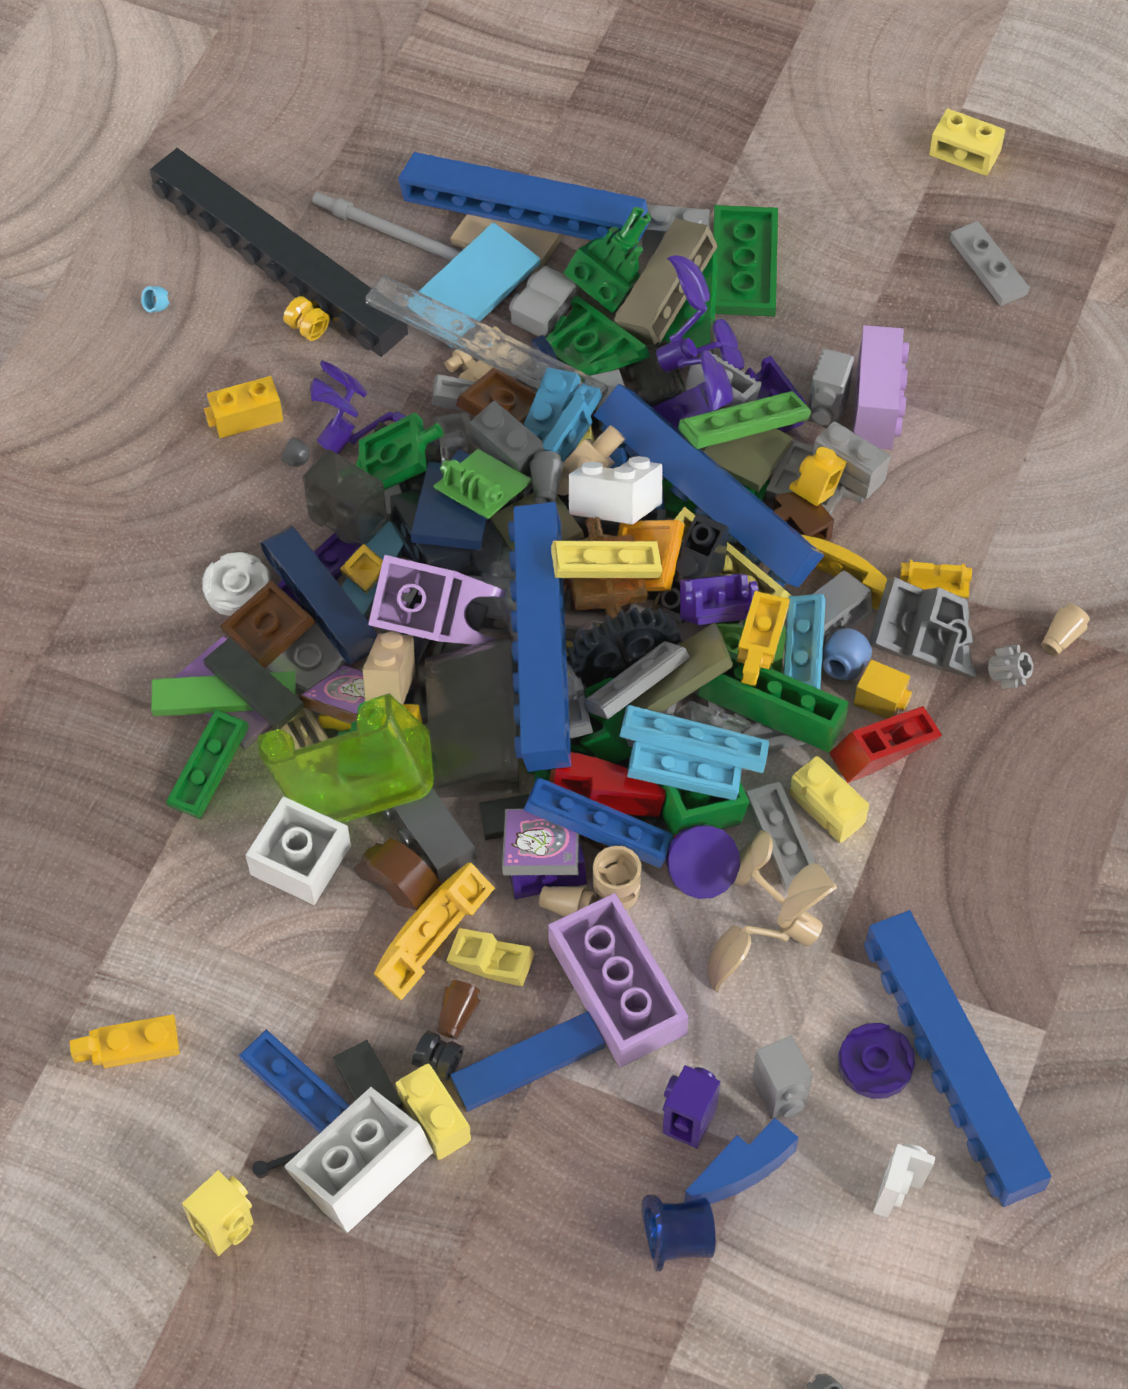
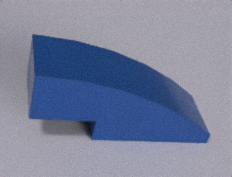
[684,1117,799,1209]

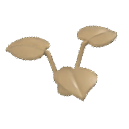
[708,830,837,992]

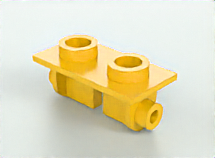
[900,559,972,598]

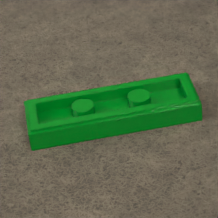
[166,709,249,819]

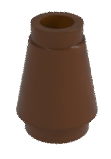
[436,980,480,1040]

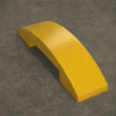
[802,535,887,610]
[374,862,495,1000]

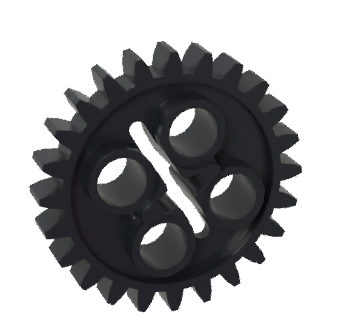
[567,607,681,688]

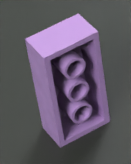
[548,893,689,1068]

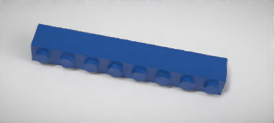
[398,152,650,249]
[594,383,825,588]
[508,502,571,772]
[864,910,1052,1207]

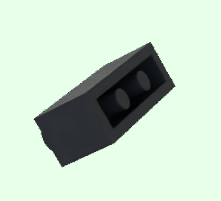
[390,488,473,576]

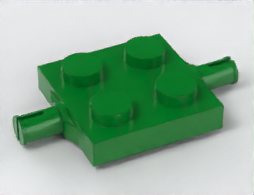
[340,412,444,498]

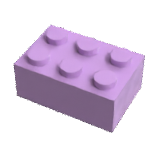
[853,325,909,450]

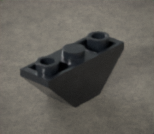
[651,513,729,624]

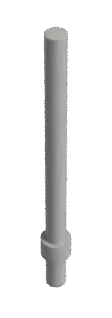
[312,192,461,261]

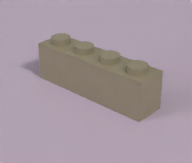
[614,218,718,348]

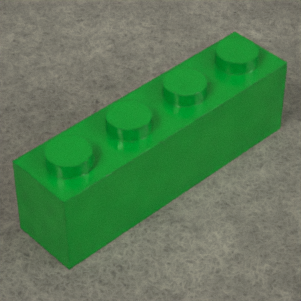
[698,650,849,753]

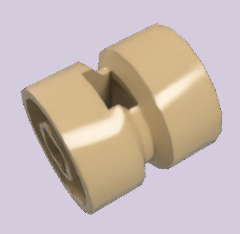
[593,846,641,910]

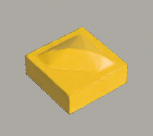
[340,544,383,594]

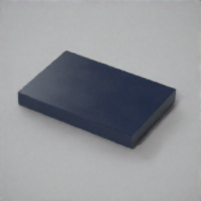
[411,462,488,550]

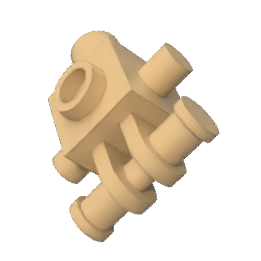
[557,425,625,495]

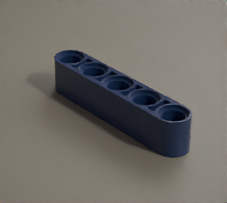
[260,525,377,666]

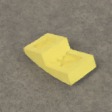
[446,928,535,987]

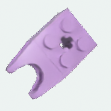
[368,555,506,646]

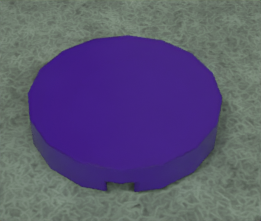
[666,824,740,899]
[838,1023,915,1099]

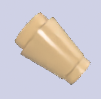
[1041,603,1090,656]
[539,886,597,917]

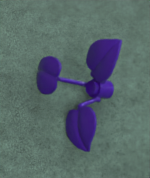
[656,255,745,411]
[310,360,438,458]

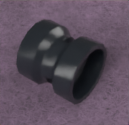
[412,1030,464,1081]

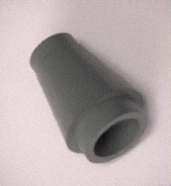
[529,451,564,504]

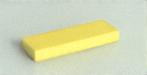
[551,541,662,578]

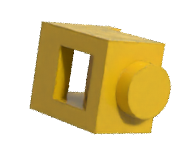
[789,447,847,506]

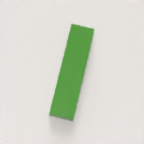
[678,391,811,449]
[151,671,296,716]

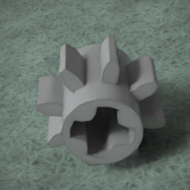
[988,645,1033,689]

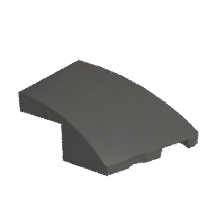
[869,577,977,678]

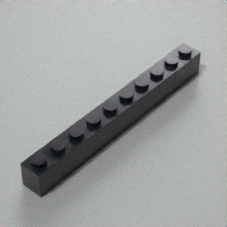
[150,148,408,357]

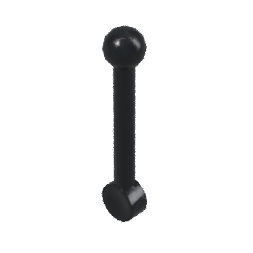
[252,1149,302,1178]

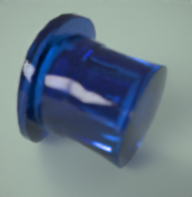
[641,1194,716,1272]

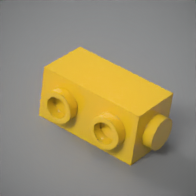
[204,376,284,439]

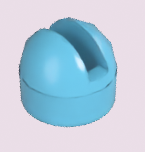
[141,286,170,313]

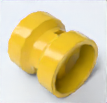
[283,296,330,341]

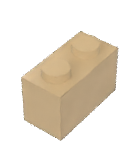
[363,632,415,709]

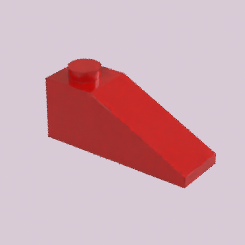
[829,706,942,783]

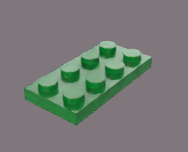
[713,205,778,317]

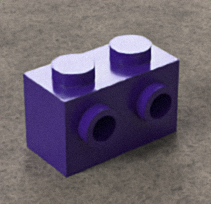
[662,1065,721,1149]

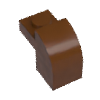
[773,492,834,541]
[353,838,442,910]

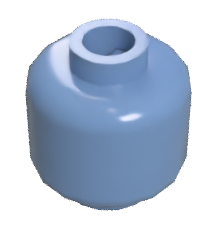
[822,628,872,681]

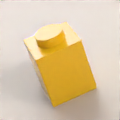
[854,659,913,719]

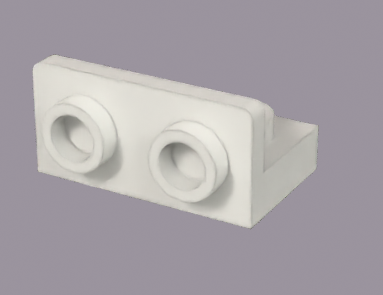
[873,1144,935,1218]

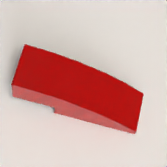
[550,752,666,817]

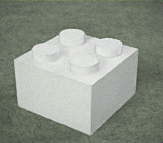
[246,796,351,905]

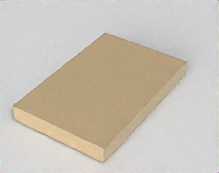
[451,214,564,276]

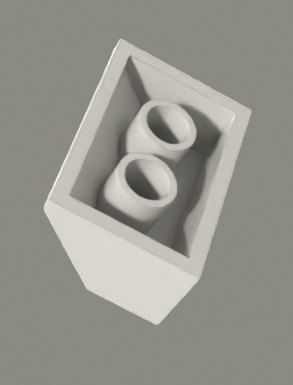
[284,1087,434,1233]

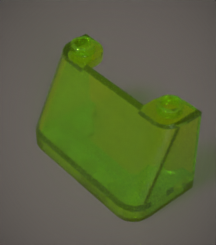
[258,693,434,823]

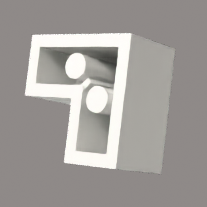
[569,456,662,524]

